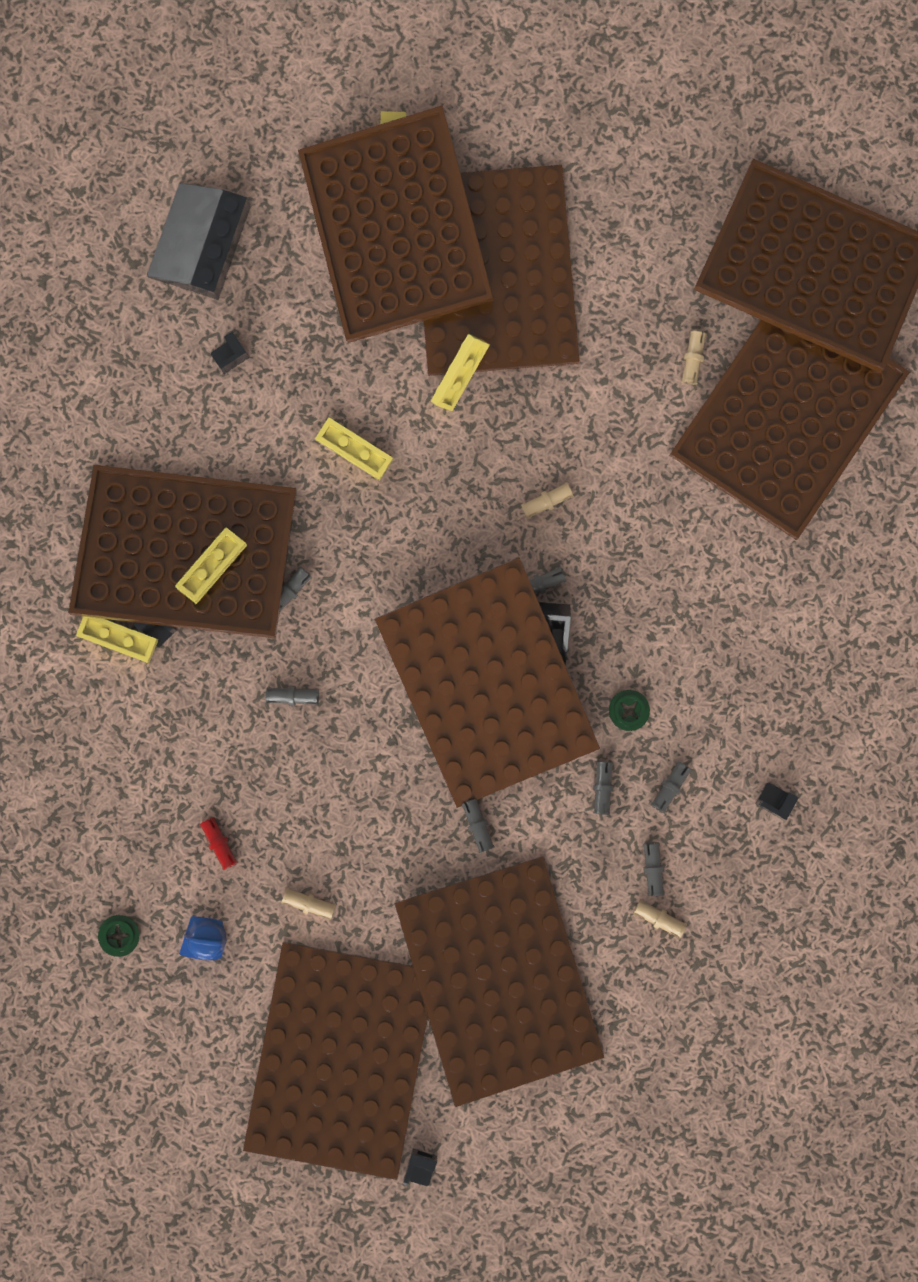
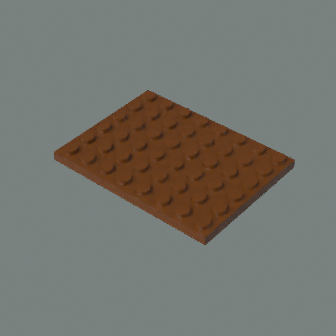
[298,105,494,343]
[694,159,918,373]
[424,165,579,376]
[669,320,910,540]
[68,465,297,639]
[375,557,600,808]
[394,856,604,1107]
[243,942,428,1180]

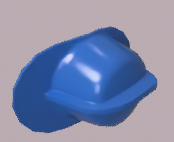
[179,916,227,960]

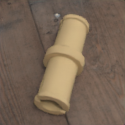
[681,331,707,385]
[521,482,574,519]
[281,888,336,920]
[633,899,687,939]

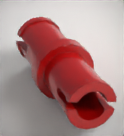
[199,817,238,870]

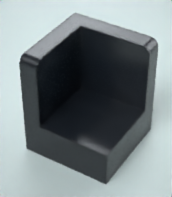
[211,332,249,374]
[133,622,177,647]
[755,783,799,820]
[403,1148,438,1186]

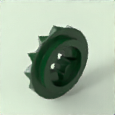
[609,690,650,731]
[98,915,140,957]

